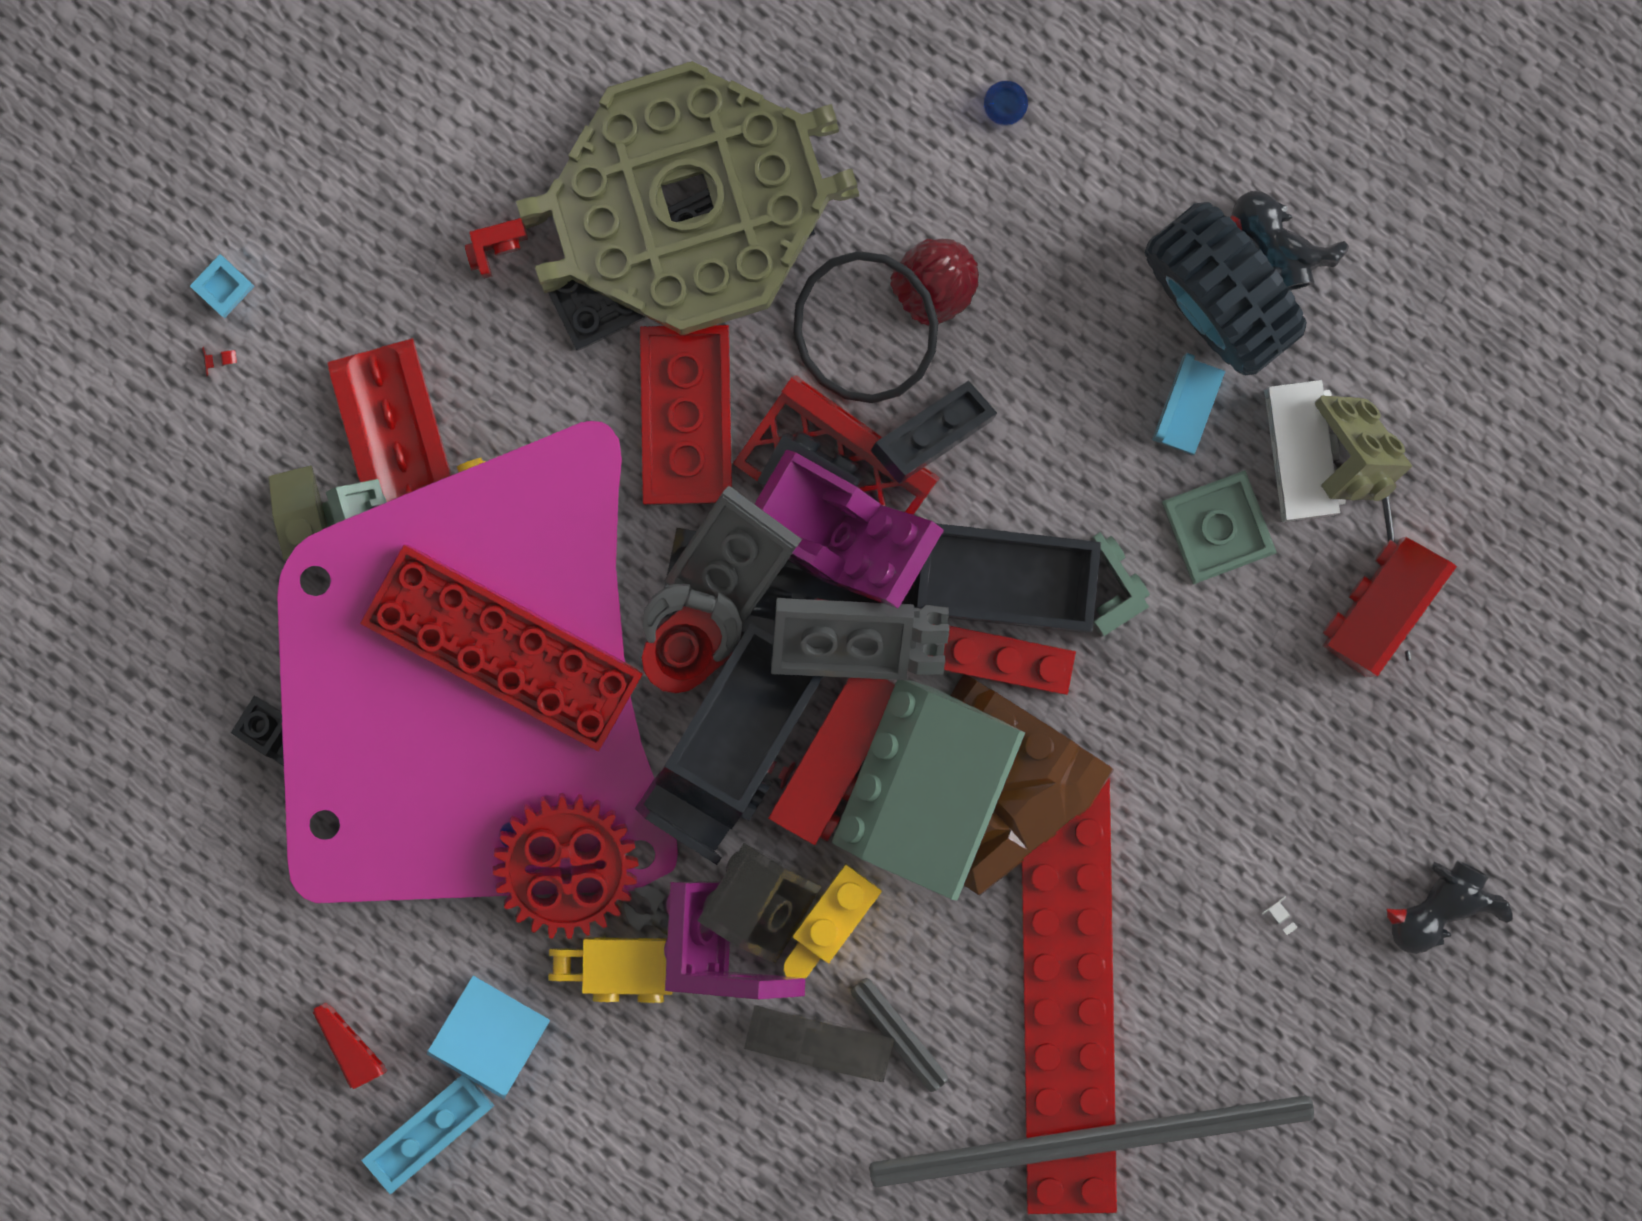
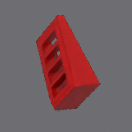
[313,1003,388,1089]

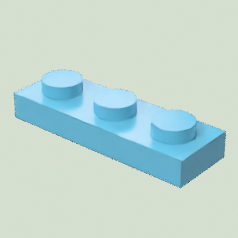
[361,1075,494,1194]

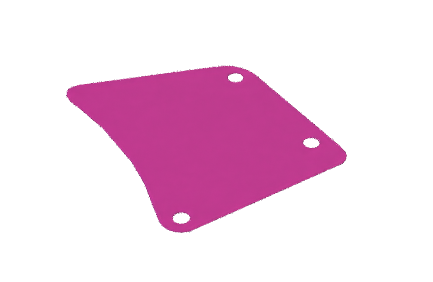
[277,421,678,903]

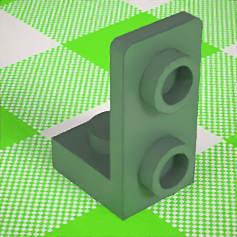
[322,479,387,527]
[1090,532,1150,637]

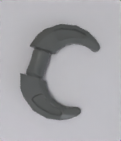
[642,584,742,662]

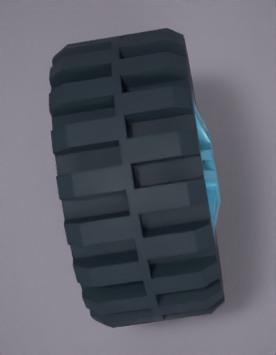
[1145,202,1307,376]

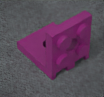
[664,881,805,1000]

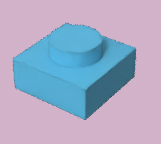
[190,254,255,318]

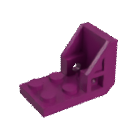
[754,450,944,608]

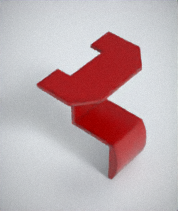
[202,347,237,377]

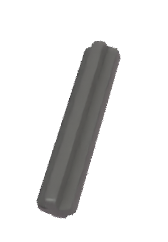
[851,978,948,1092]

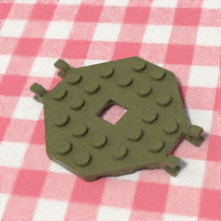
[516,61,860,335]

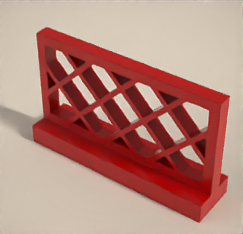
[732,375,940,515]

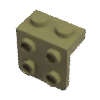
[1315,395,1412,501]

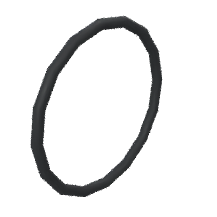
[793,251,939,403]

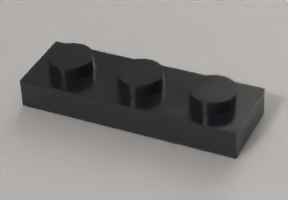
[870,380,997,484]

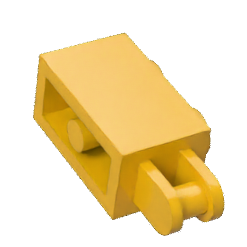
[784,863,882,979]
[548,937,674,1003]

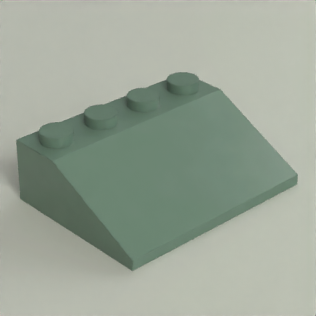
[832,679,1025,901]

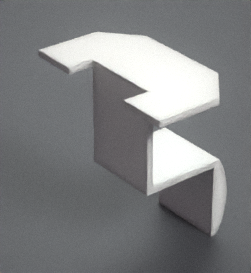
[1262,896,1298,935]

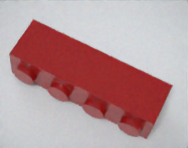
[768,678,895,845]

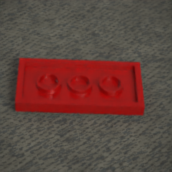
[640,325,732,505]

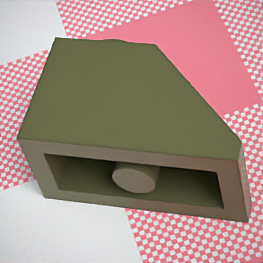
[269,465,328,561]

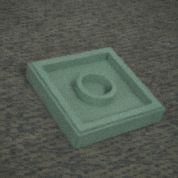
[1161,470,1277,585]

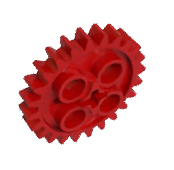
[493,793,639,940]

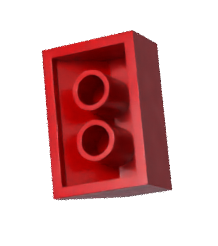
[1323,537,1457,677]

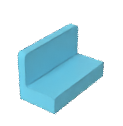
[1152,353,1225,455]

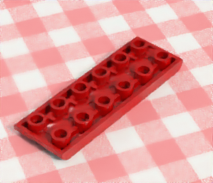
[327,338,452,502]
[360,544,643,752]

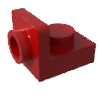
[465,218,529,279]

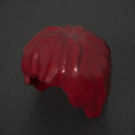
[890,238,979,326]

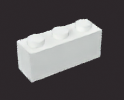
[1264,380,1346,522]

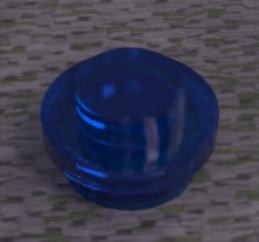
[984,81,1028,126]

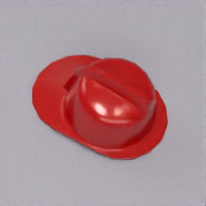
[641,606,738,694]

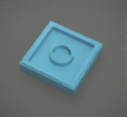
[427,976,550,1099]

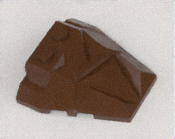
[950,674,1114,896]

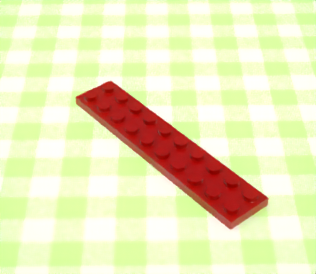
[1021,765,1117,1214]

